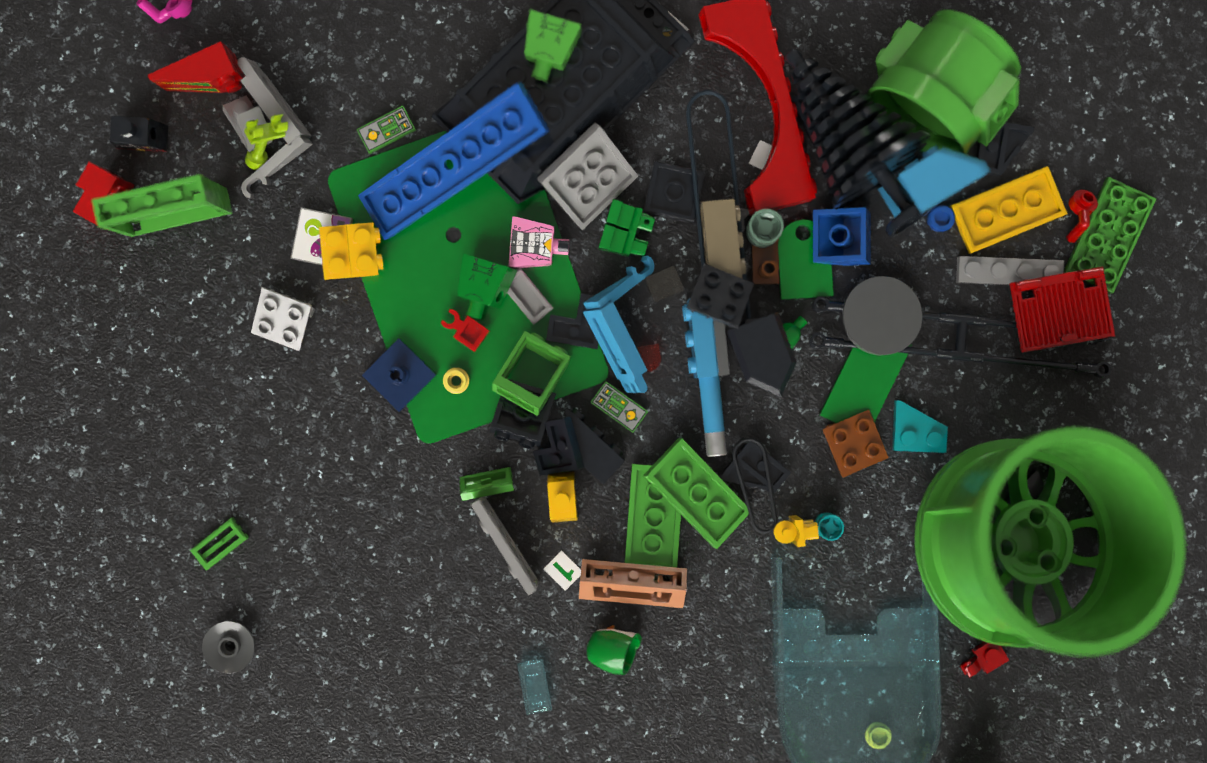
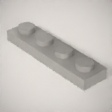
[956,256,1064,285]

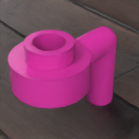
[136,0,192,23]

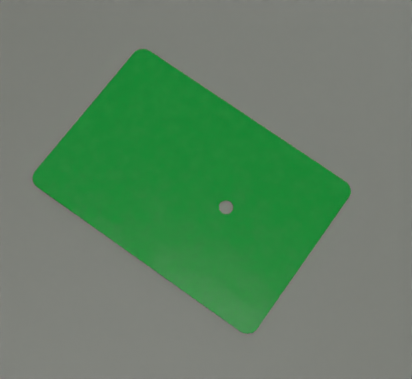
[328,131,608,444]

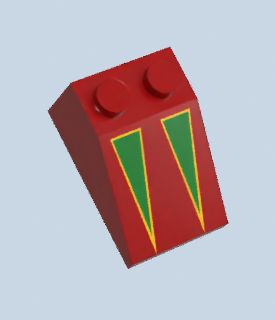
[148,42,245,93]

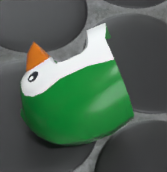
[586,625,642,675]

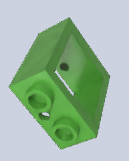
[492,331,571,416]

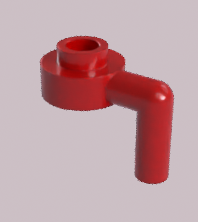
[1066,190,1098,243]

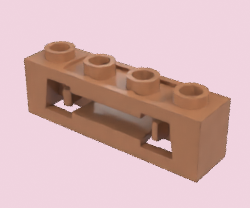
[579,559,687,608]

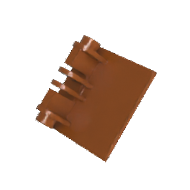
[822,409,889,478]

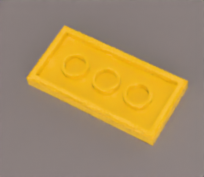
[949,166,1068,254]

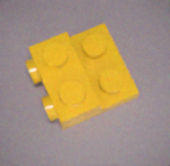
[318,222,383,280]

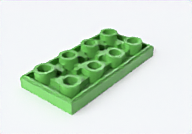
[1063,177,1156,294]

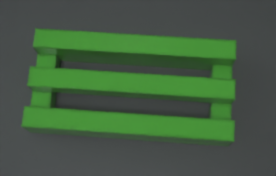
[459,467,514,501]
[190,517,249,571]

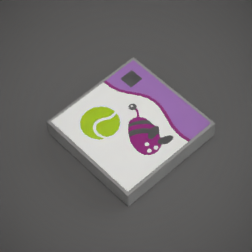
[290,208,353,265]

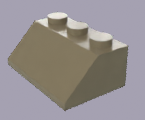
[700,199,746,279]

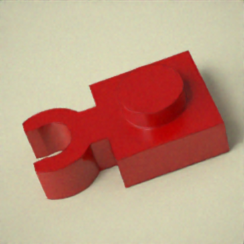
[440,309,490,352]

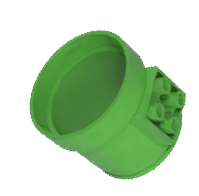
[868,10,1021,155]

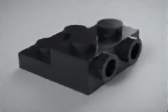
[490,379,556,449]

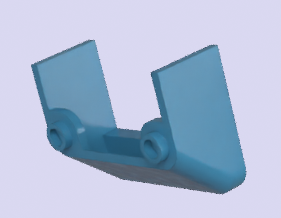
[877,146,991,217]

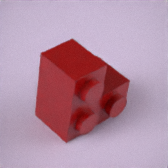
[73,162,135,226]

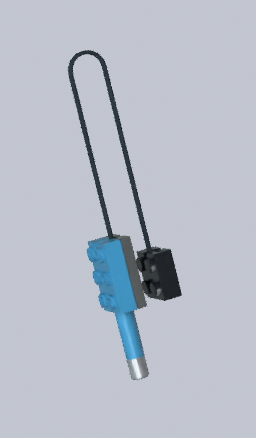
[682,90,761,457]

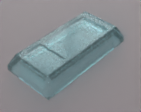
[517,659,552,715]

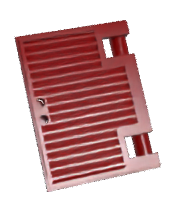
[1009,266,1115,353]

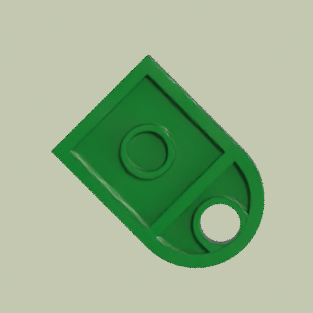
[778,220,834,300]

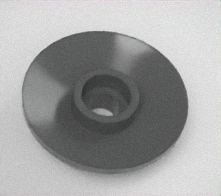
[202,621,255,674]

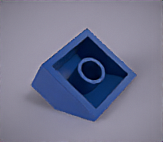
[813,207,871,266]

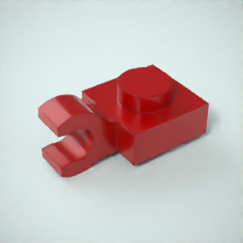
[960,642,1009,678]

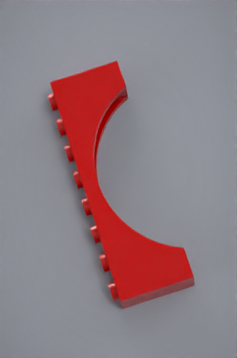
[698,0,817,216]

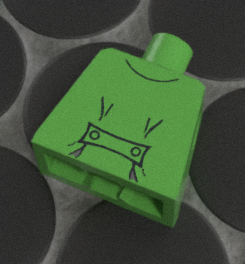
[525,10,582,81]

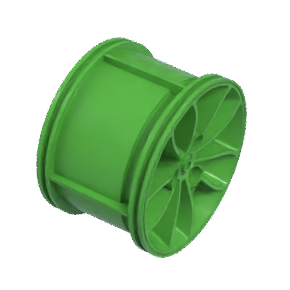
[915,428,1185,656]

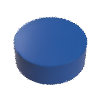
[927,205,955,232]

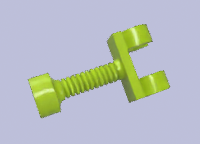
[244,114,288,170]

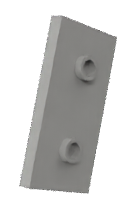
[471,496,539,596]

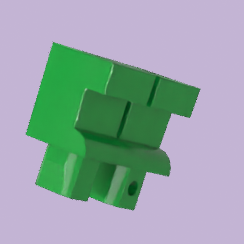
[599,199,655,257]

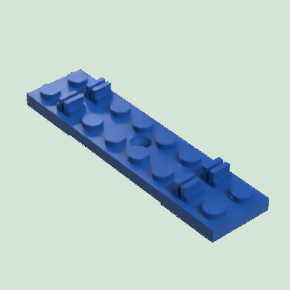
[358,83,550,240]

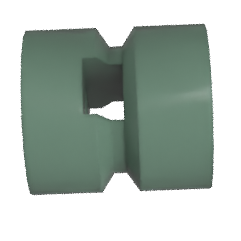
[746,209,784,248]

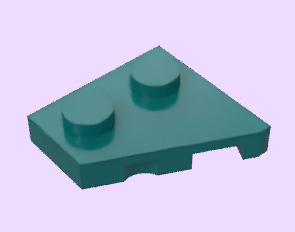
[892,400,948,453]

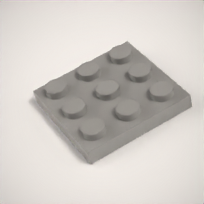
[537,123,638,230]

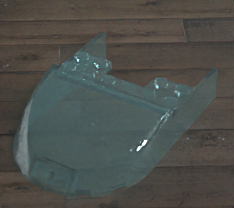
[771,557,941,763]

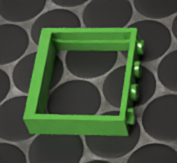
[92,175,233,237]

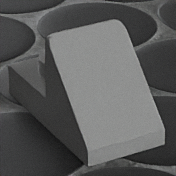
[223,95,272,152]

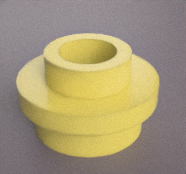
[443,368,469,394]

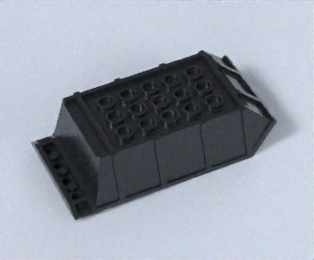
[431,0,695,204]

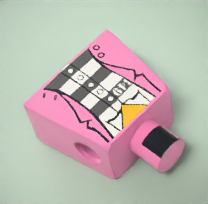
[509,216,569,269]

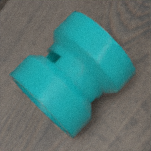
[815,512,844,541]

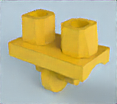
[773,515,819,547]

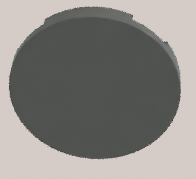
[842,276,922,356]

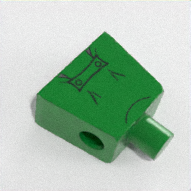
[457,253,517,319]

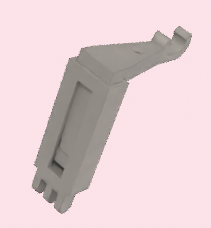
[238,57,313,199]

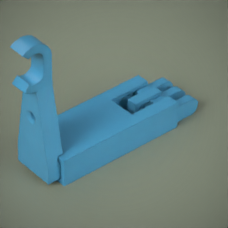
[583,256,654,393]

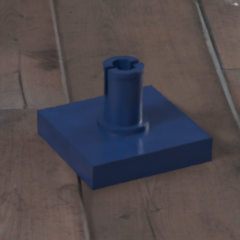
[362,338,437,412]

